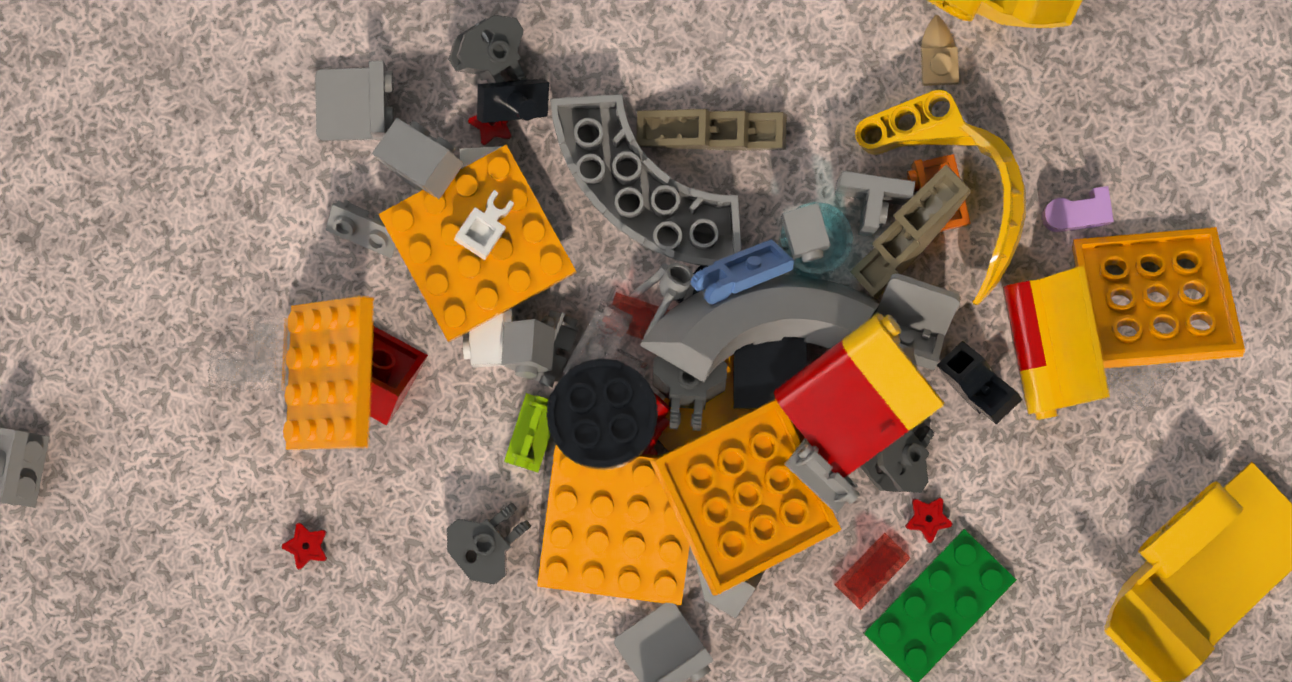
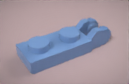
[690,239,794,305]

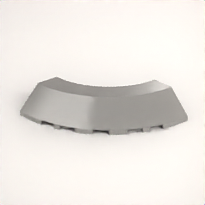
[550,94,742,266]
[640,274,880,382]

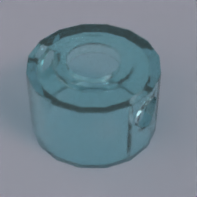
[778,202,853,278]

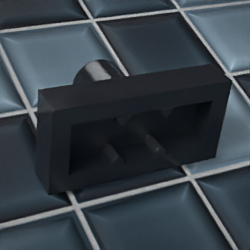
[477,78,549,123]

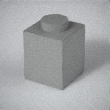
[781,203,831,263]
[501,319,555,378]

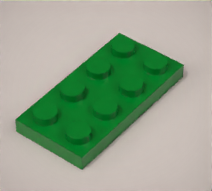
[863,529,1017,682]

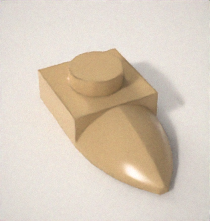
[921,15,959,86]

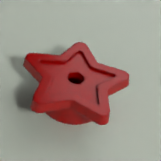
[468,115,512,145]
[905,497,953,543]
[281,522,327,570]

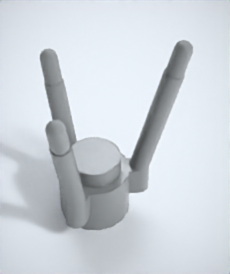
[628,263,694,338]

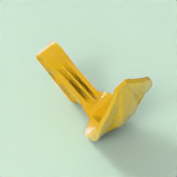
[855,90,1026,305]

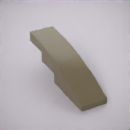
[636,109,787,150]
[850,165,972,299]

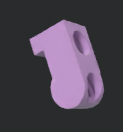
[1041,186,1114,232]

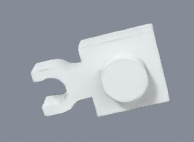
[454,190,514,260]

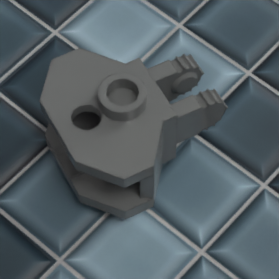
[448,15,528,83]
[652,356,727,431]
[860,425,934,493]
[447,503,532,585]

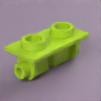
[504,393,551,473]

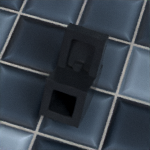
[937,340,1022,425]

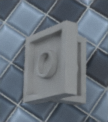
[835,171,915,236]
[0,428,50,508]

